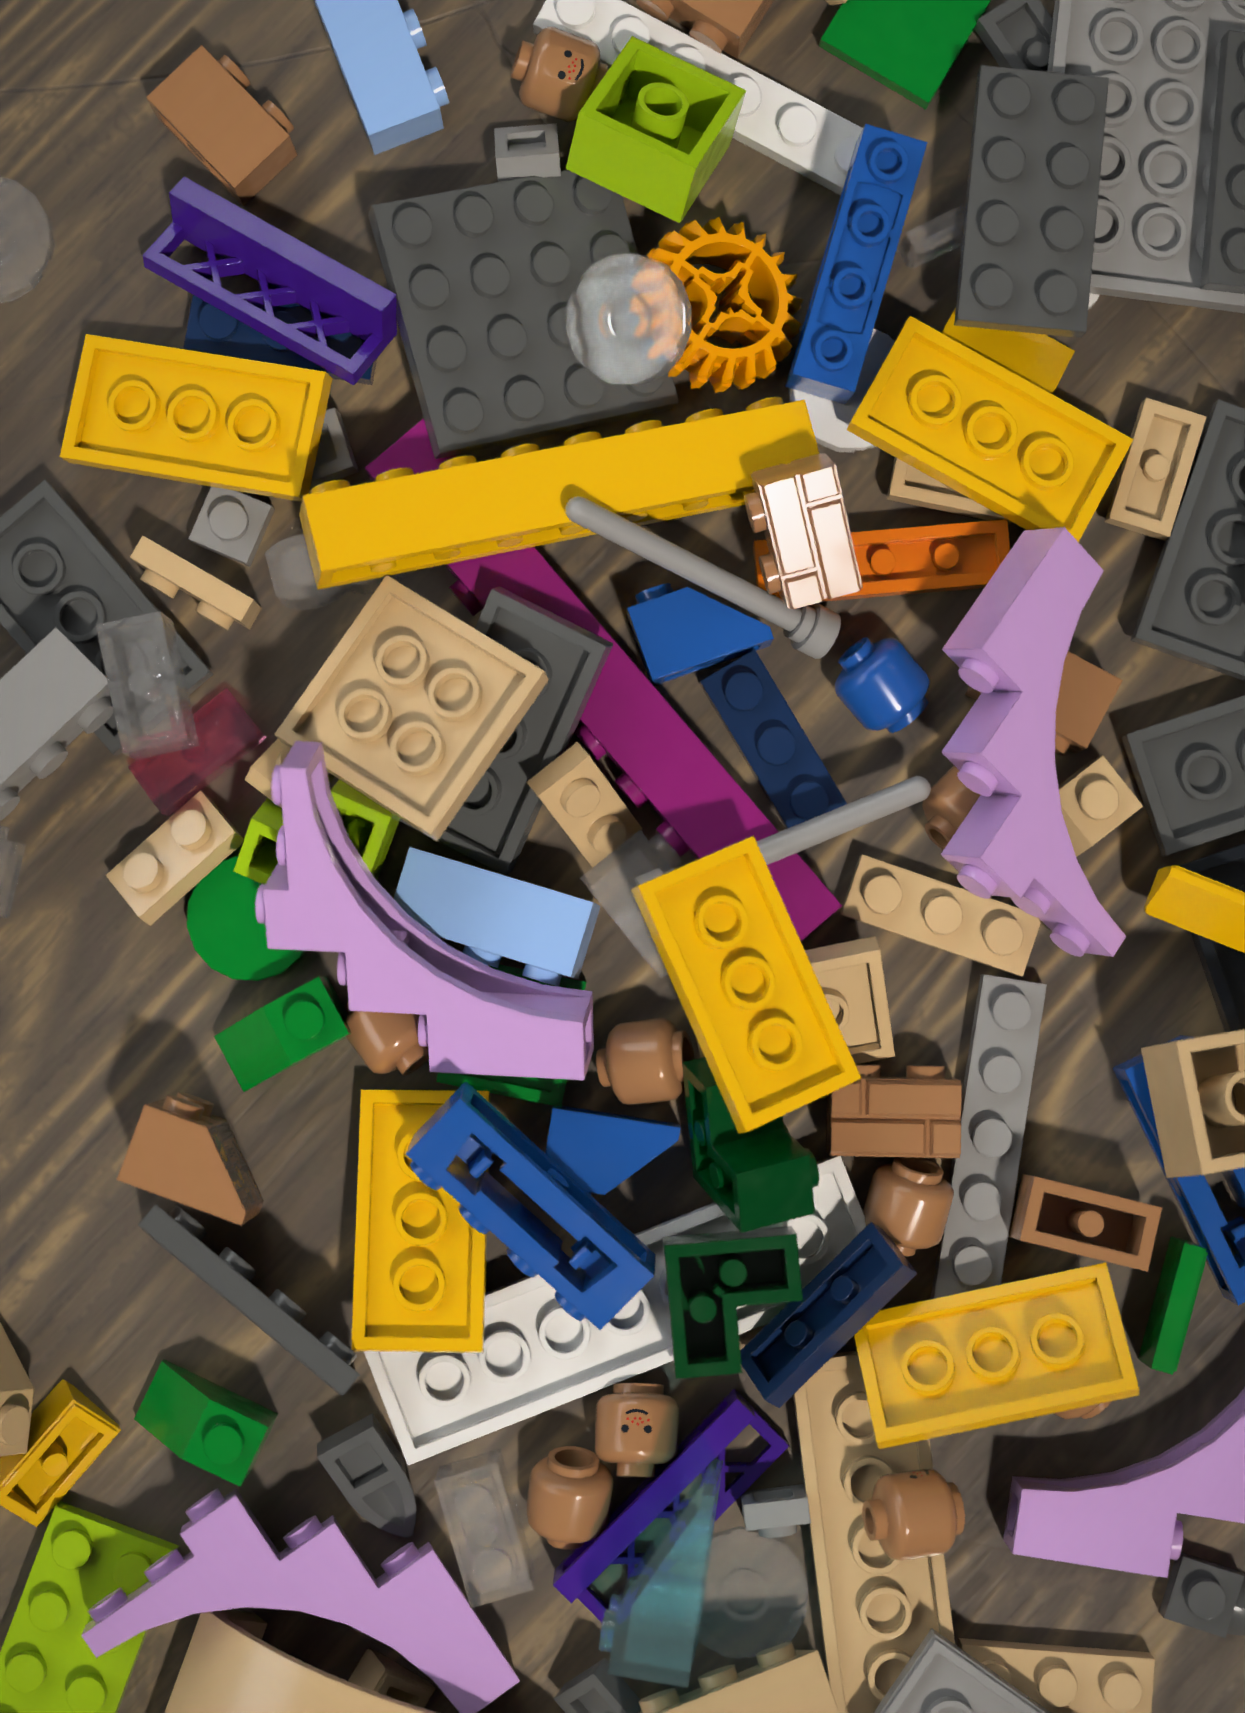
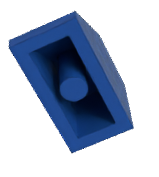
[627,583,774,686]
[545,1105,681,1195]

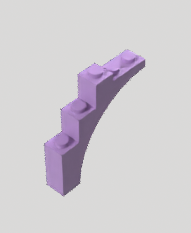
[941,527,1126,957]
[255,741,594,1080]
[1003,1387,1245,1578]
[81,1488,520,1713]

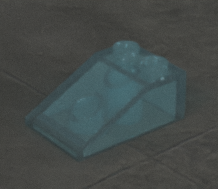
[599,1459,724,1688]

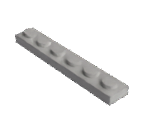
[930,974,1047,1299]

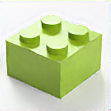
[566,36,746,223]

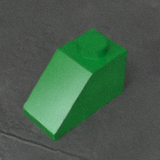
[214,976,351,1092]
[134,1359,278,1487]

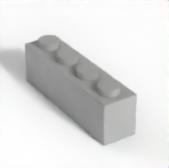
[0,627,120,821]

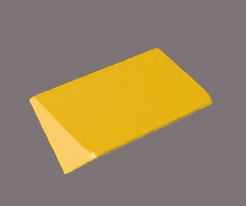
[941,307,1075,394]
[1144,865,1245,953]
[0,1379,121,1527]

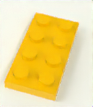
[846,316,1134,542]
[60,334,333,502]
[631,836,861,1134]
[351,1090,490,1353]
[854,1262,1139,1449]

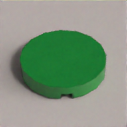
[187,856,305,981]

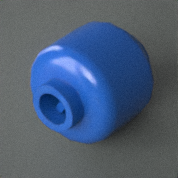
[835,637,930,733]

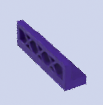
[143,176,397,385]
[553,1388,789,1629]

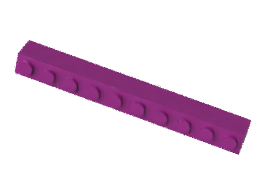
[365,418,842,941]

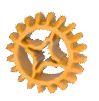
[631,217,804,393]

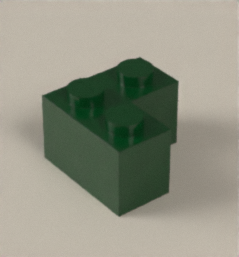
[682,1057,819,1233]
[663,1226,803,1379]

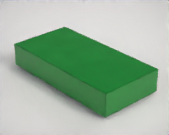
[1138,1236,1208,1375]

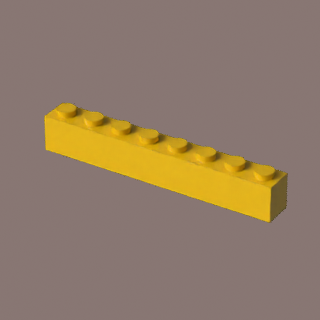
[299,397,819,590]

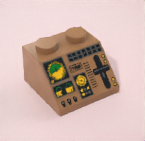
[117,1092,264,1226]

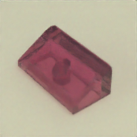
[128,688,267,816]

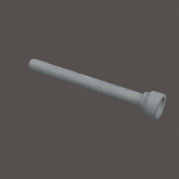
[565,496,841,659]
[635,776,931,886]

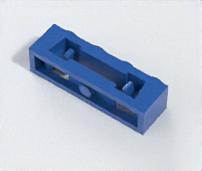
[785,124,928,405]
[1113,1035,1245,1305]
[406,1081,656,1330]

